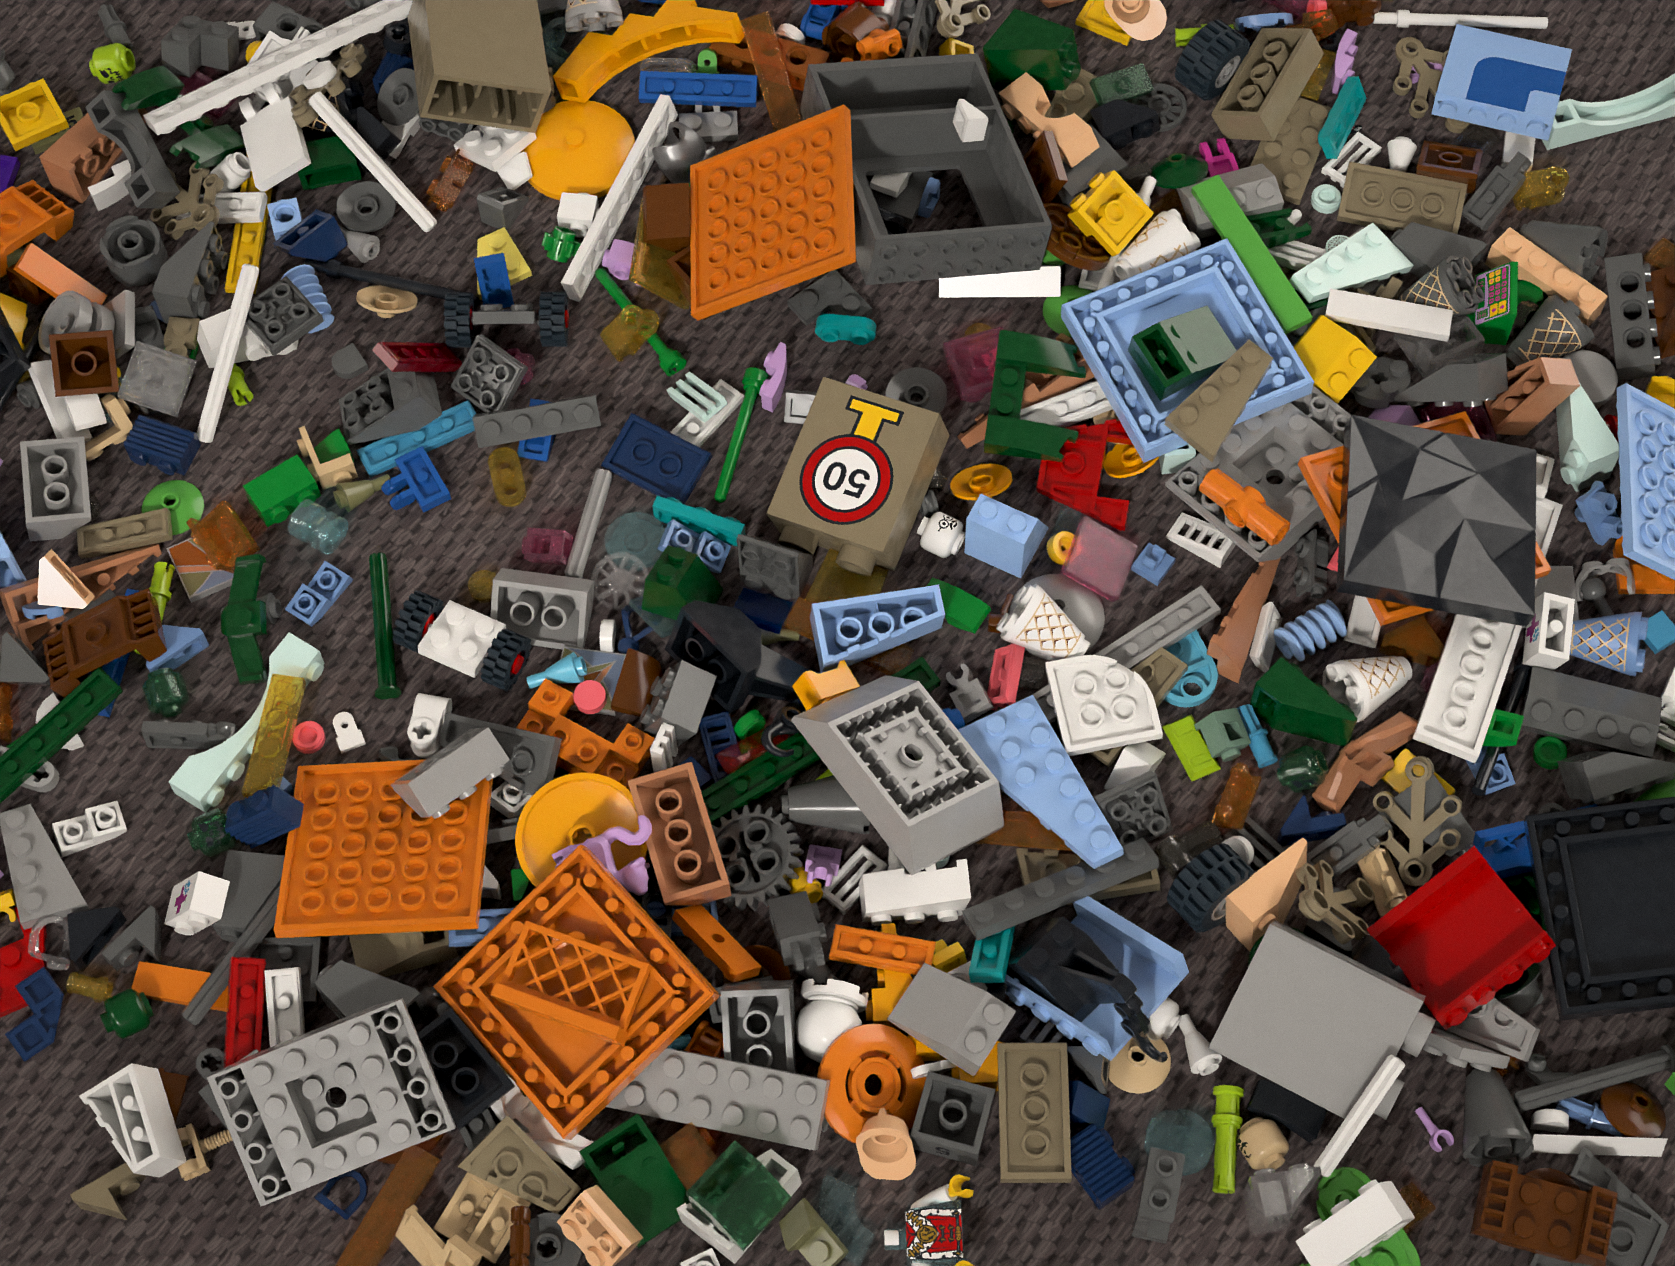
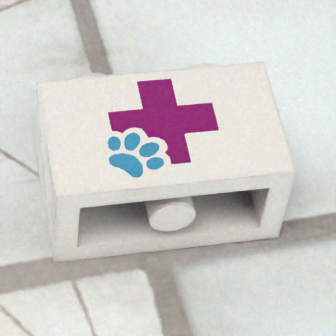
[1522,592,1575,671]
[164,871,230,935]

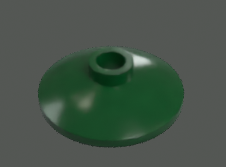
[1149,153,1208,189]

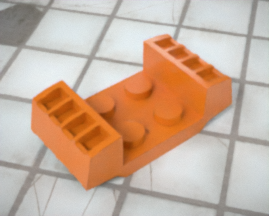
[0,180,74,278]

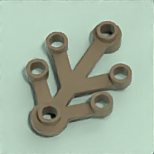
[934,0,991,38]
[1393,37,1470,133]
[290,43,367,128]
[150,161,224,240]
[1373,756,1462,886]
[1296,860,1375,944]

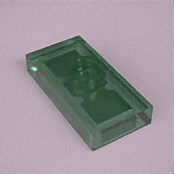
[1089,63,1154,106]

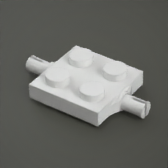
[247,27,318,109]

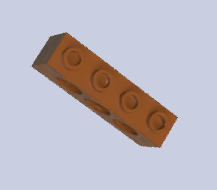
[709,27,831,91]

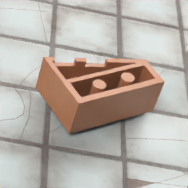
[1484,357,1580,436]

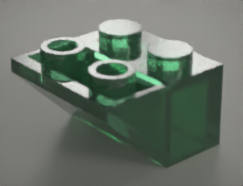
[686,1140,792,1251]

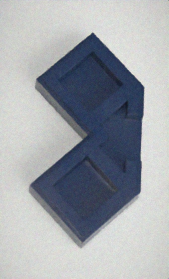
[5,967,64,1062]

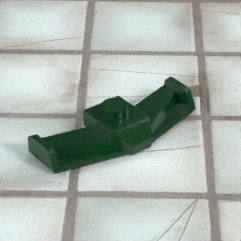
[221,554,269,685]

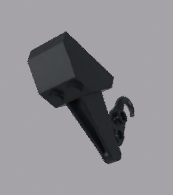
[665,600,809,757]
[1006,917,1168,1063]

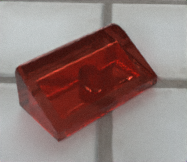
[716,729,789,775]

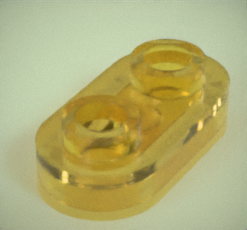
[488,447,526,507]

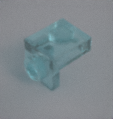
[543,29,570,73]

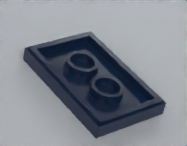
[601,413,713,504]

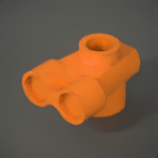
[856,28,903,61]

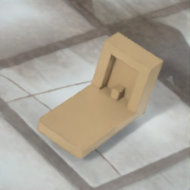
[85,393,133,461]
[296,426,358,490]

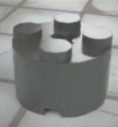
[100,215,168,287]

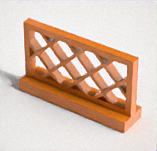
[491,921,652,1047]

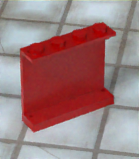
[1366,846,1556,1030]

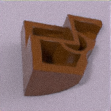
[611,648,663,717]

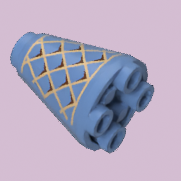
[1570,612,1649,676]

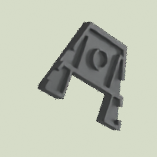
[1529,1147,1669,1266]

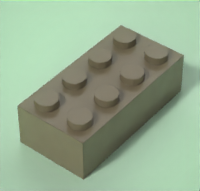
[1211,28,1324,141]

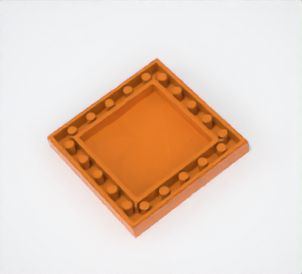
[433,844,721,1140]

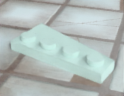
[1289,223,1414,303]

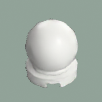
[795,979,869,1063]

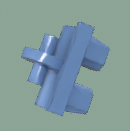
[1574,481,1622,546]

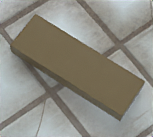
[77,508,173,559]

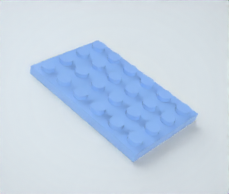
[1616,383,1675,580]

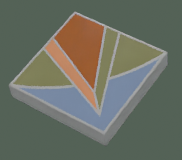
[166,523,240,603]
[557,646,626,716]

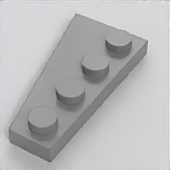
[0,804,89,930]
[1410,987,1540,1062]

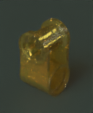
[1512,166,1569,211]
[600,305,659,362]

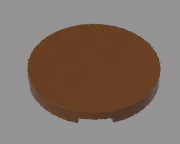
[1043,202,1111,271]

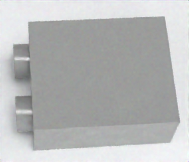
[1208,920,1436,1120]

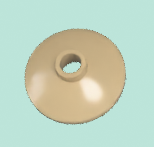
[356,285,418,318]
[1109,1037,1171,1094]

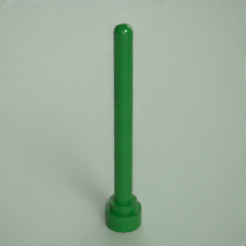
[595,268,686,376]
[714,367,769,503]

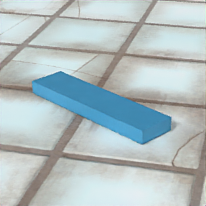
[356,400,476,478]

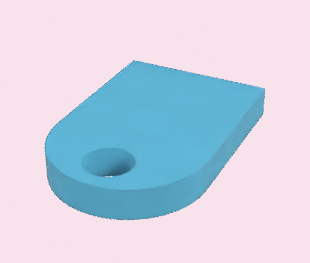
[1164,630,1218,707]

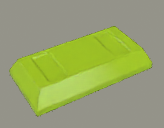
[1162,714,1221,782]

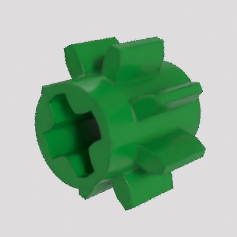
[541,226,581,263]

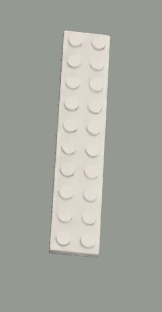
[1412,497,1563,763]

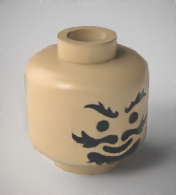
[1237,1117,1289,1171]

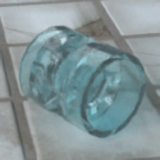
[288,499,348,555]

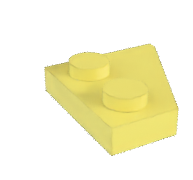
[477,227,532,300]

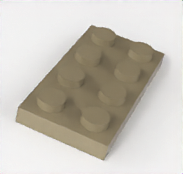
[1251,97,1332,205]
[1337,161,1468,234]
[997,1043,1072,1183]

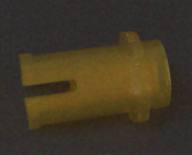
[66,972,113,1003]

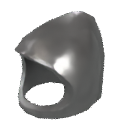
[652,121,716,183]

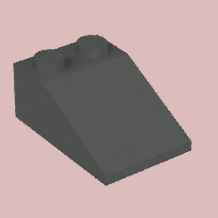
[720,980,796,1073]

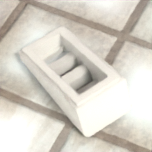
[1166,513,1236,568]

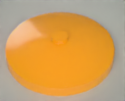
[519,100,635,200]
[515,773,649,888]

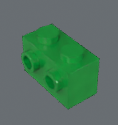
[243,454,321,528]

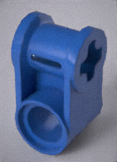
[800,4,840,45]

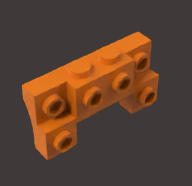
[516,678,655,791]

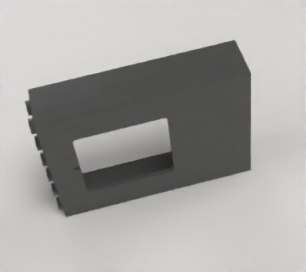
[800,53,1052,285]

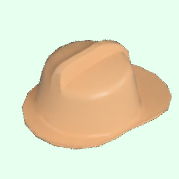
[1104,0,1167,41]
[856,1108,916,1180]

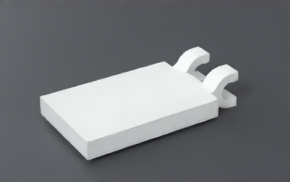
[239,82,311,192]

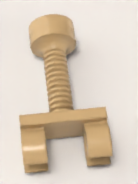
[177,1123,233,1181]

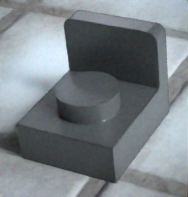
[134,305,165,357]

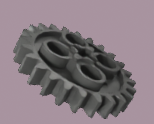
[712,805,804,911]

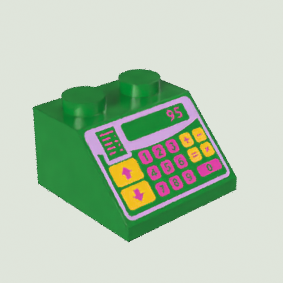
[1464,262,1518,345]

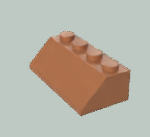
[628,762,731,905]

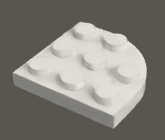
[1045,655,1163,756]

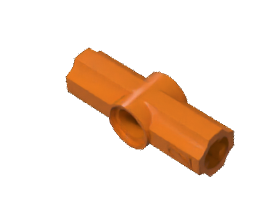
[1199,468,1291,546]

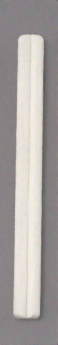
[309,92,437,233]
[196,264,259,443]

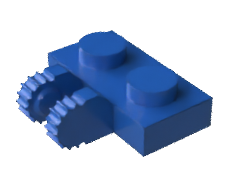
[381,446,451,513]

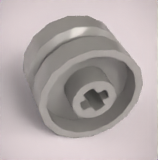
[38,291,115,355]

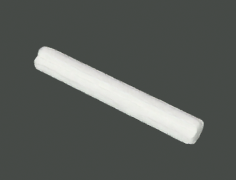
[1313,1055,1405,1177]

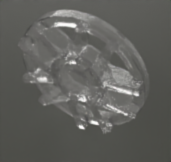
[591,552,649,611]

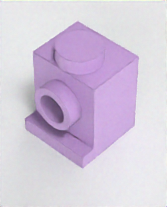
[602,239,651,286]

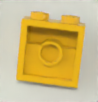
[0,78,69,151]
[1067,170,1154,257]

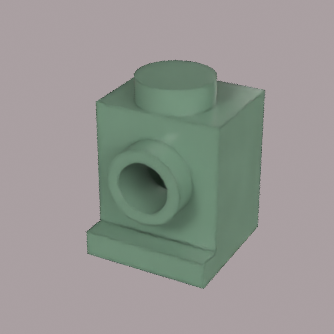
[1194,708,1251,762]

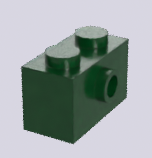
[297,135,362,190]

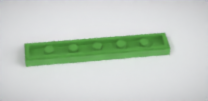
[1191,174,1313,334]

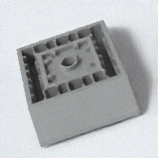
[1165,386,1351,562]
[791,675,1004,876]
[207,998,456,1207]

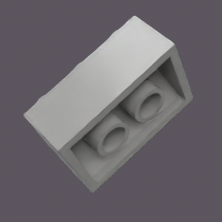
[1176,164,1284,239]
[20,436,91,542]
[490,568,595,649]
[391,727,510,819]

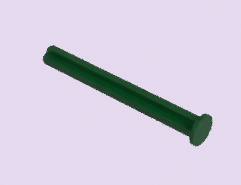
[369,552,401,700]

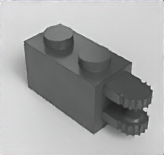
[767,891,827,971]

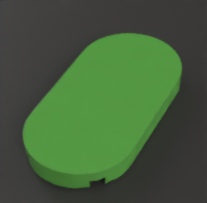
[1316,1167,1421,1266]

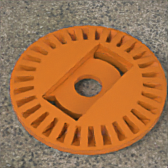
[817,1024,927,1144]

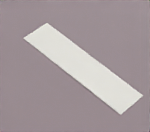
[1532,1134,1668,1157]

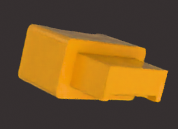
[792,660,860,711]

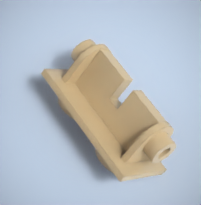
[1357,845,1408,917]

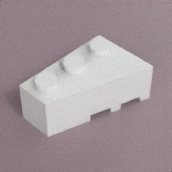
[79,1063,187,1177]
[1295,1179,1415,1266]

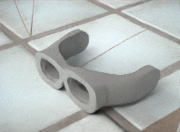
[1575,558,1635,602]

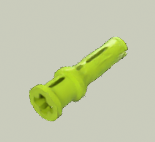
[1211,1085,1244,1194]

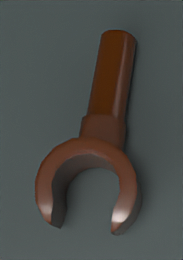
[988,594,1014,633]

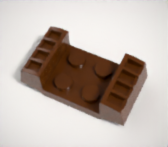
[42,588,167,697]
[1470,1160,1618,1266]

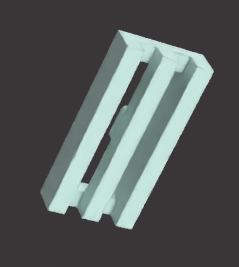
[667,371,728,423]

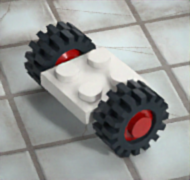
[393,590,531,691]

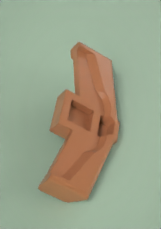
[1312,711,1418,814]

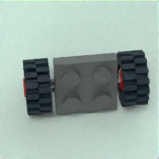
[444,292,569,348]

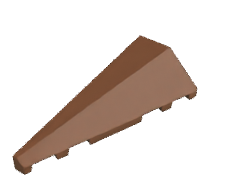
[957,333,1095,449]
[0,543,162,651]
[1207,557,1281,683]

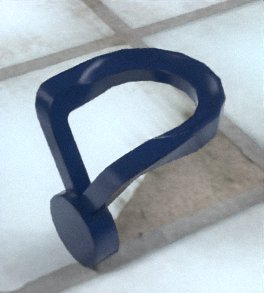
[618,603,664,654]
[314,1170,368,1220]

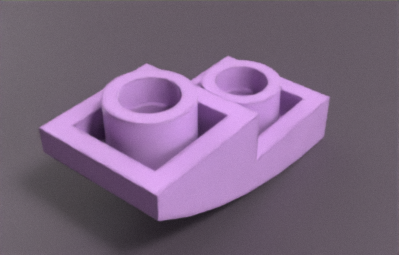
[1331,28,1358,94]
[759,342,787,413]

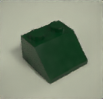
[641,545,723,620]

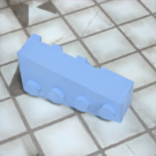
[810,585,945,673]

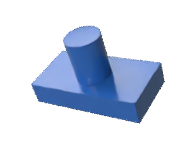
[474,253,514,308]

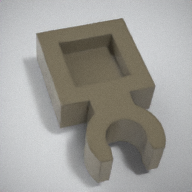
[163,317,200,366]

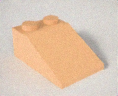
[1225,837,1307,951]

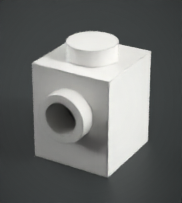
[557,192,600,238]

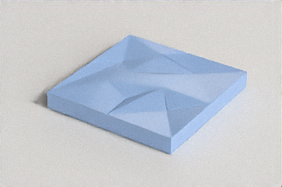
[1061,238,1314,463]

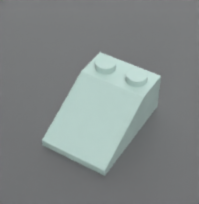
[1556,383,1619,492]

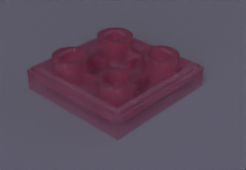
[1061,516,1138,602]

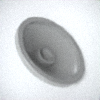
[1009,574,1105,661]

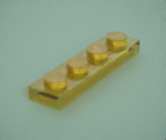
[242,674,306,798]

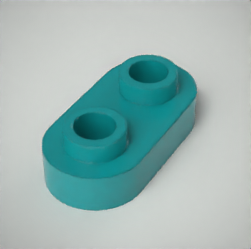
[815,314,877,345]

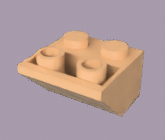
[557,1185,644,1266]

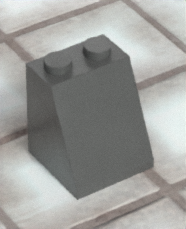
[314,960,429,1027]

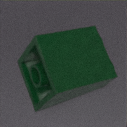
[983,8,1081,90]

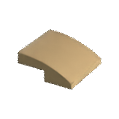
[432,1172,531,1264]

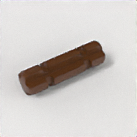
[510,1206,531,1266]

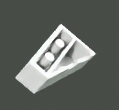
[197,309,299,368]
[859,859,971,926]
[676,1149,802,1264]

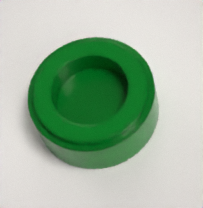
[734,710,766,741]
[1532,736,1567,769]

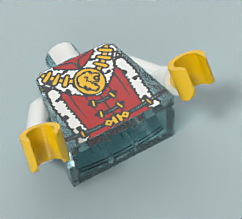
[884,1174,975,1266]

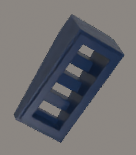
[698,712,744,784]

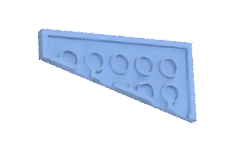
[958,695,1124,869]

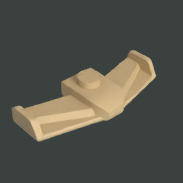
[395,1204,483,1266]

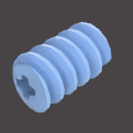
[281,264,335,333]
[1273,600,1347,661]

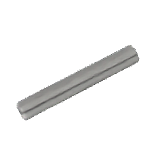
[564,469,612,579]

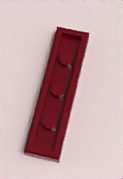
[372,342,462,372]

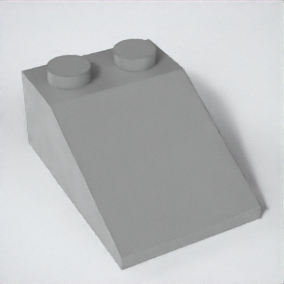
[887,963,1016,1077]

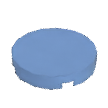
[1235,13,1293,32]

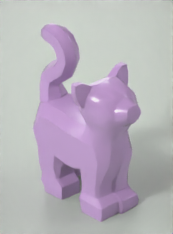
[552,815,652,896]

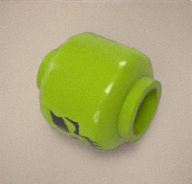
[89,43,136,84]

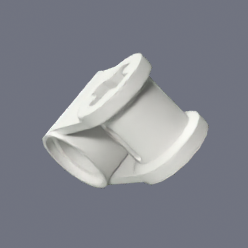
[407,693,452,758]

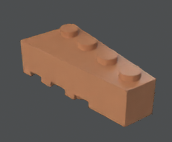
[39,108,147,204]

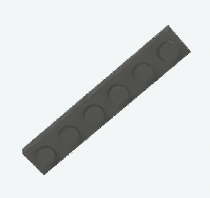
[962,838,1159,941]

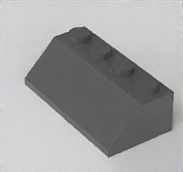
[1520,666,1662,759]

